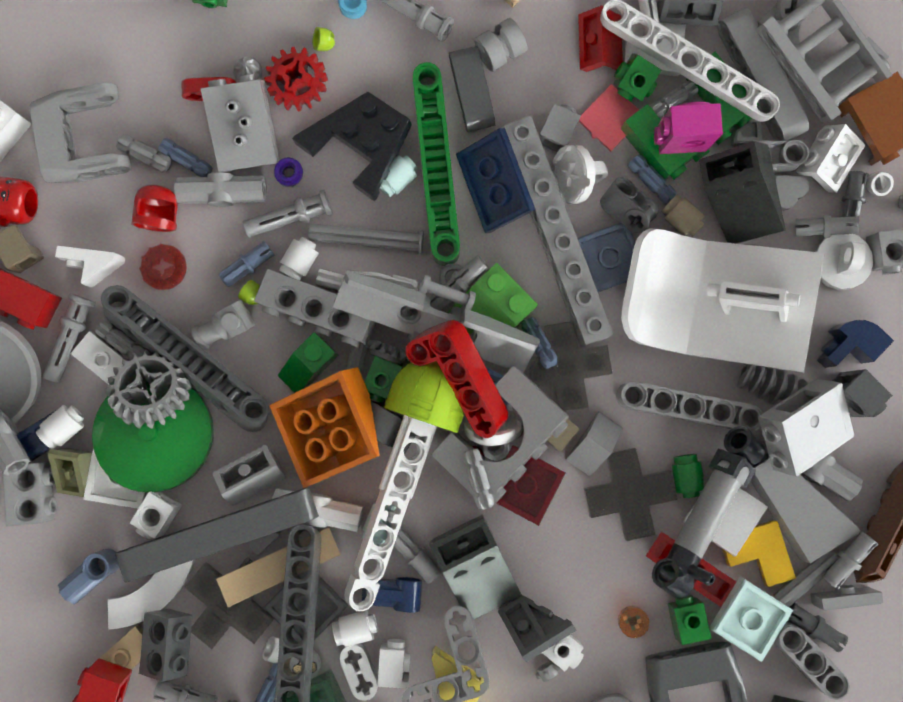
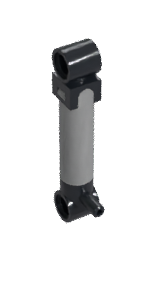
[652,426,765,598]

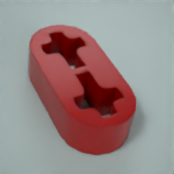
[181,77,236,101]

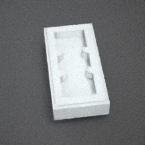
[70,331,129,385]

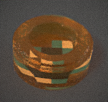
[618,606,649,638]

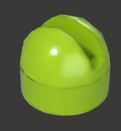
[312,27,335,52]
[238,279,260,305]

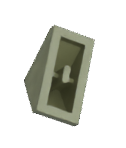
[48,448,92,497]

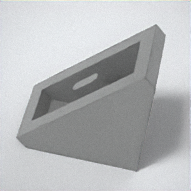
[566,412,623,476]

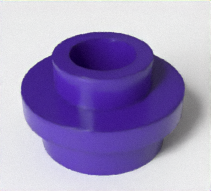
[274,157,303,187]

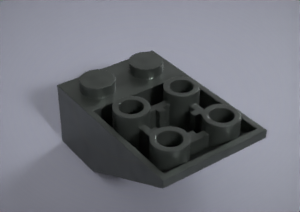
[699,141,786,244]
[429,514,522,620]

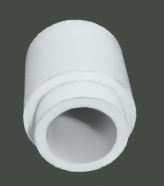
[279,237,319,281]
[36,405,84,449]
[332,610,378,647]

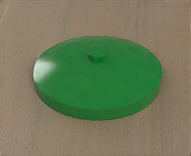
[92,382,214,492]

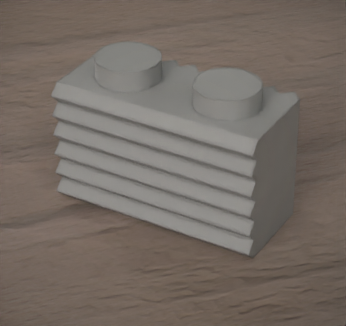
[212,445,286,506]

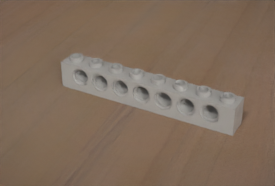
[503,116,614,348]

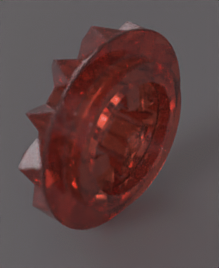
[139,243,187,290]

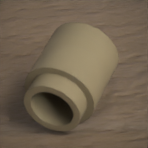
[661,194,705,237]

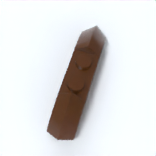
[854,461,903,583]

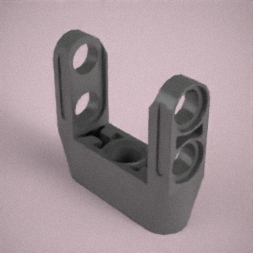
[646,642,747,702]

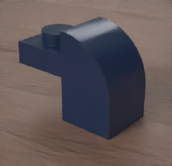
[817,320,894,368]

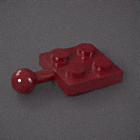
[472,445,566,526]

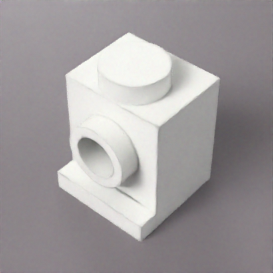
[542,634,584,672]
[378,639,411,689]

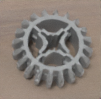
[105,349,191,429]

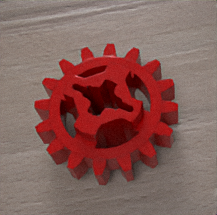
[264,46,328,112]

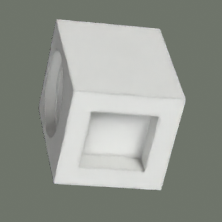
[130,491,182,539]

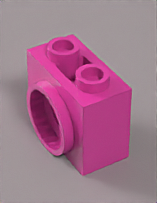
[654,102,723,154]

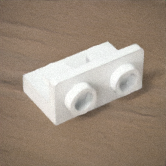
[796,124,865,193]

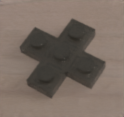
[523,321,613,412]
[583,448,678,541]
[185,557,274,649]

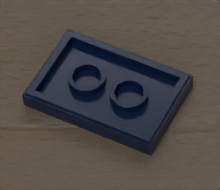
[456,128,536,233]

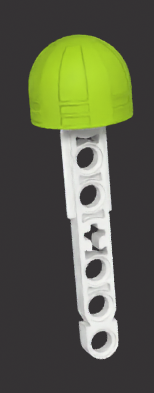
[344,361,464,611]

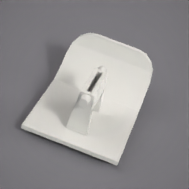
[621,228,825,373]

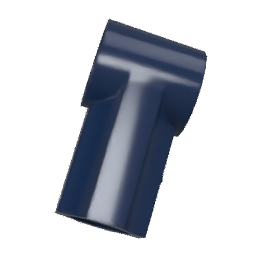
[362,577,422,613]

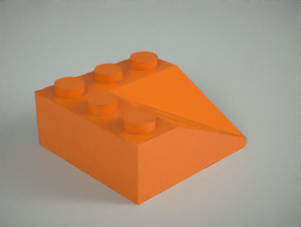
[269,367,380,489]

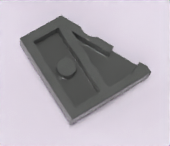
[498,595,577,662]

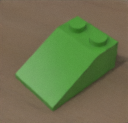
[447,263,538,360]

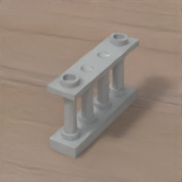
[755,0,892,123]

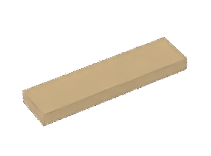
[216,527,341,607]

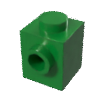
[365,356,403,404]
[667,595,712,645]

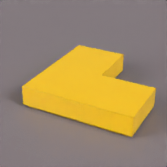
[722,520,796,587]

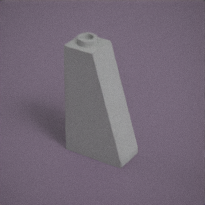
[751,453,861,563]

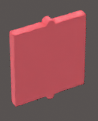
[578,84,639,152]

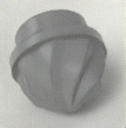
[233,57,262,81]

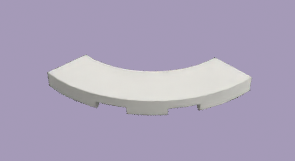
[108,560,195,630]

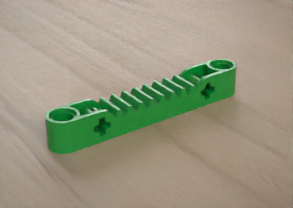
[412,62,460,266]

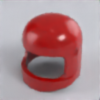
[131,185,178,232]

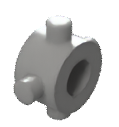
[535,661,560,682]

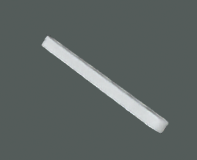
[600,0,780,122]

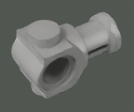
[192,300,255,350]

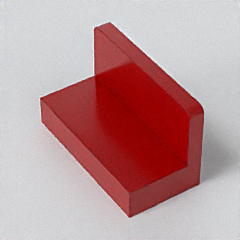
[578,5,623,72]

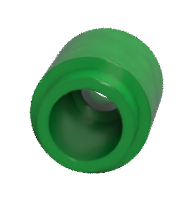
[671,454,705,498]

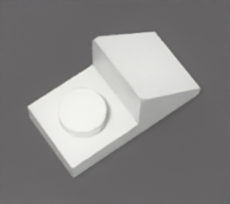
[55,246,125,288]

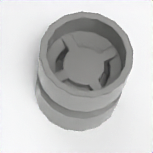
[474,18,528,72]

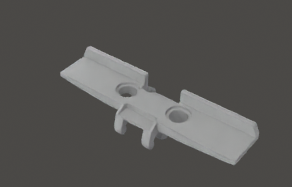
[333,270,540,372]

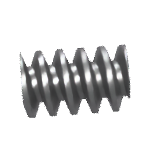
[737,364,808,405]

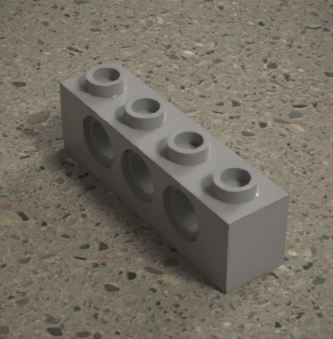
[254,269,377,347]

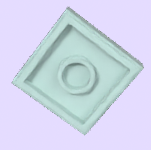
[709,576,793,662]

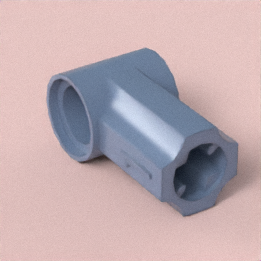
[58,549,119,605]

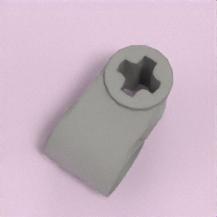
[757,139,809,173]

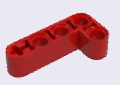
[405,320,509,438]

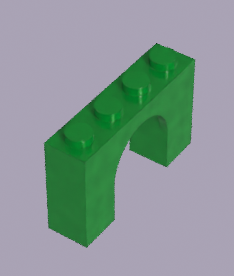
[621,51,759,180]

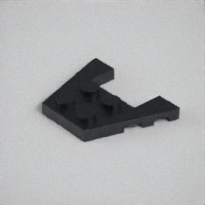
[292,92,412,201]

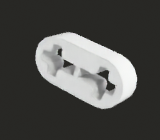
[340,643,378,701]

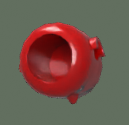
[0,177,38,227]

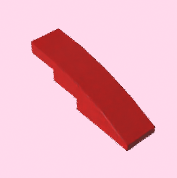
[646,531,736,607]

